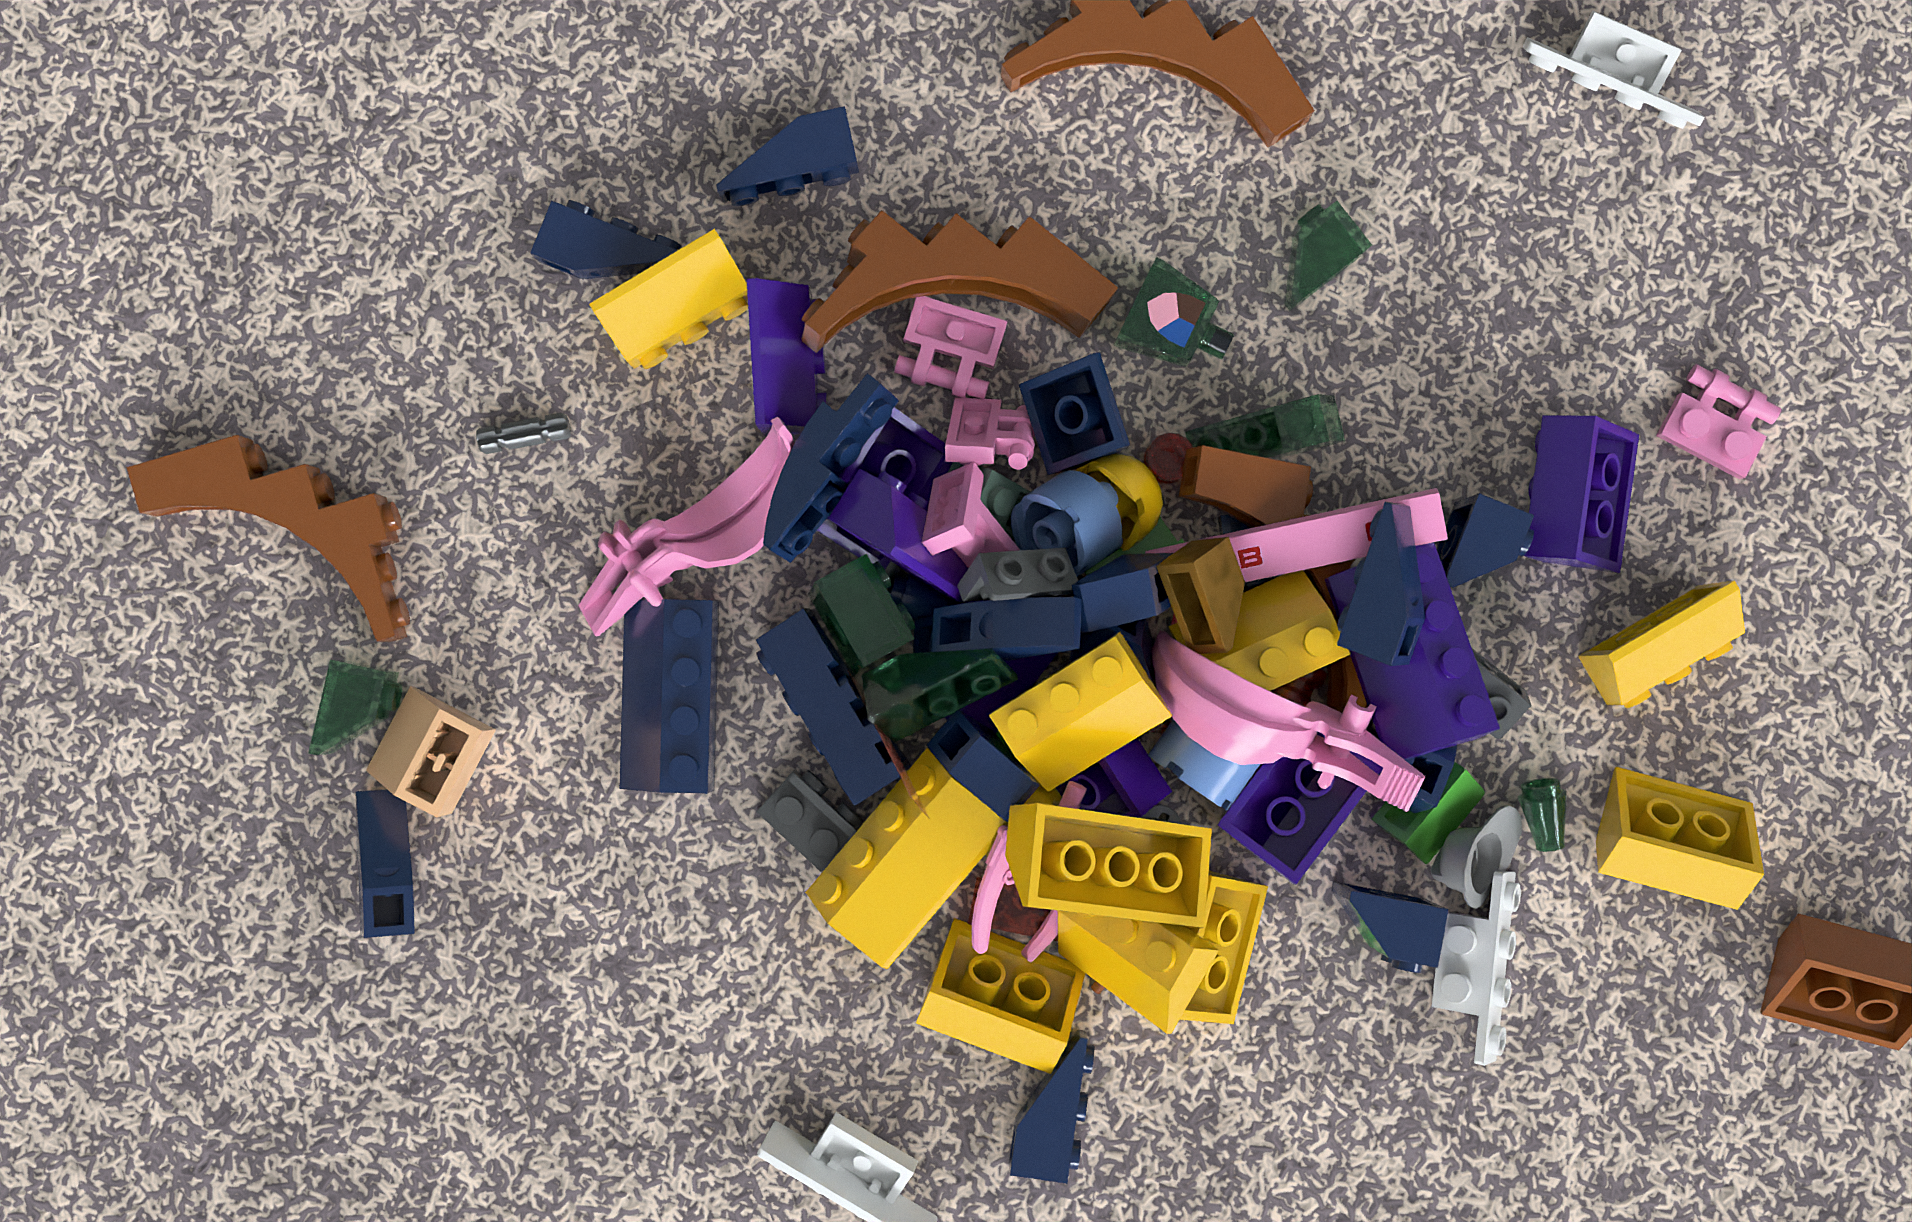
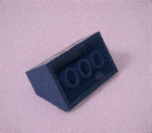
[619,599,719,794]

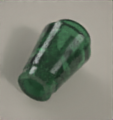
[1518,778,1567,852]

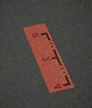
[848,670,930,819]

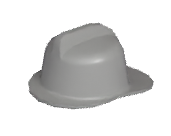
[1431,805,1522,909]

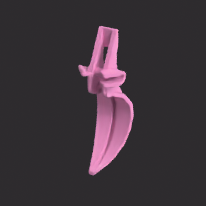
[578,417,794,636]
[1151,631,1425,812]

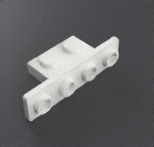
[1523,11,1705,129]
[1432,871,1521,1066]
[757,1112,938,1222]

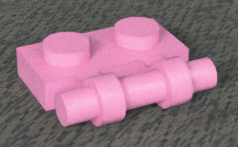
[894,296,1007,399]
[1656,364,1781,479]
[945,397,1035,470]

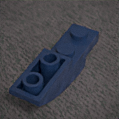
[763,373,899,563]
[912,597,1082,669]

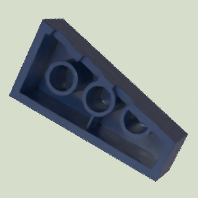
[756,608,912,806]

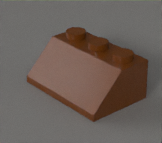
[1760,913,1912,1051]

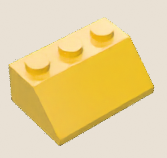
[589,228,748,369]
[1168,570,1350,691]
[1578,581,1745,708]
[989,632,1173,792]
[1596,767,1764,910]
[1180,871,1268,1024]
[1058,911,1219,1034]
[916,918,1085,1074]

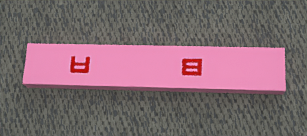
[1145,488,1448,582]

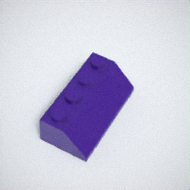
[1325,542,1500,760]

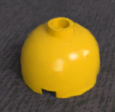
[1075,454,1163,551]

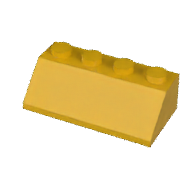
[805,748,1008,969]
[1005,803,1212,928]

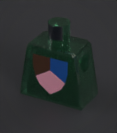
[1114,257,1234,367]

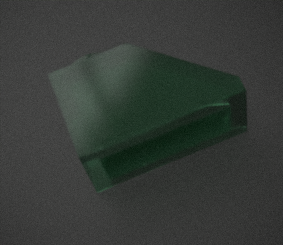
[1284,201,1372,311]
[308,659,402,756]

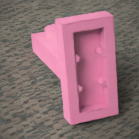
[922,462,1020,568]

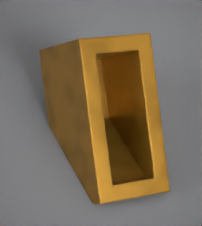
[1156,537,1245,654]

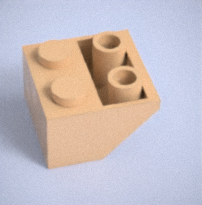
[366,686,496,817]

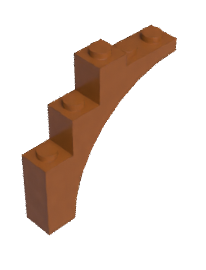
[1001,0,1315,148]
[801,210,1118,353]
[126,435,410,642]
[1179,445,1368,713]

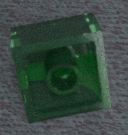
[807,554,915,676]

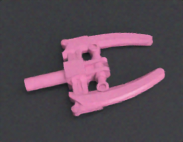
[972,781,1087,962]

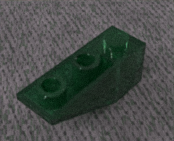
[1185,394,1345,459]
[862,648,1018,743]

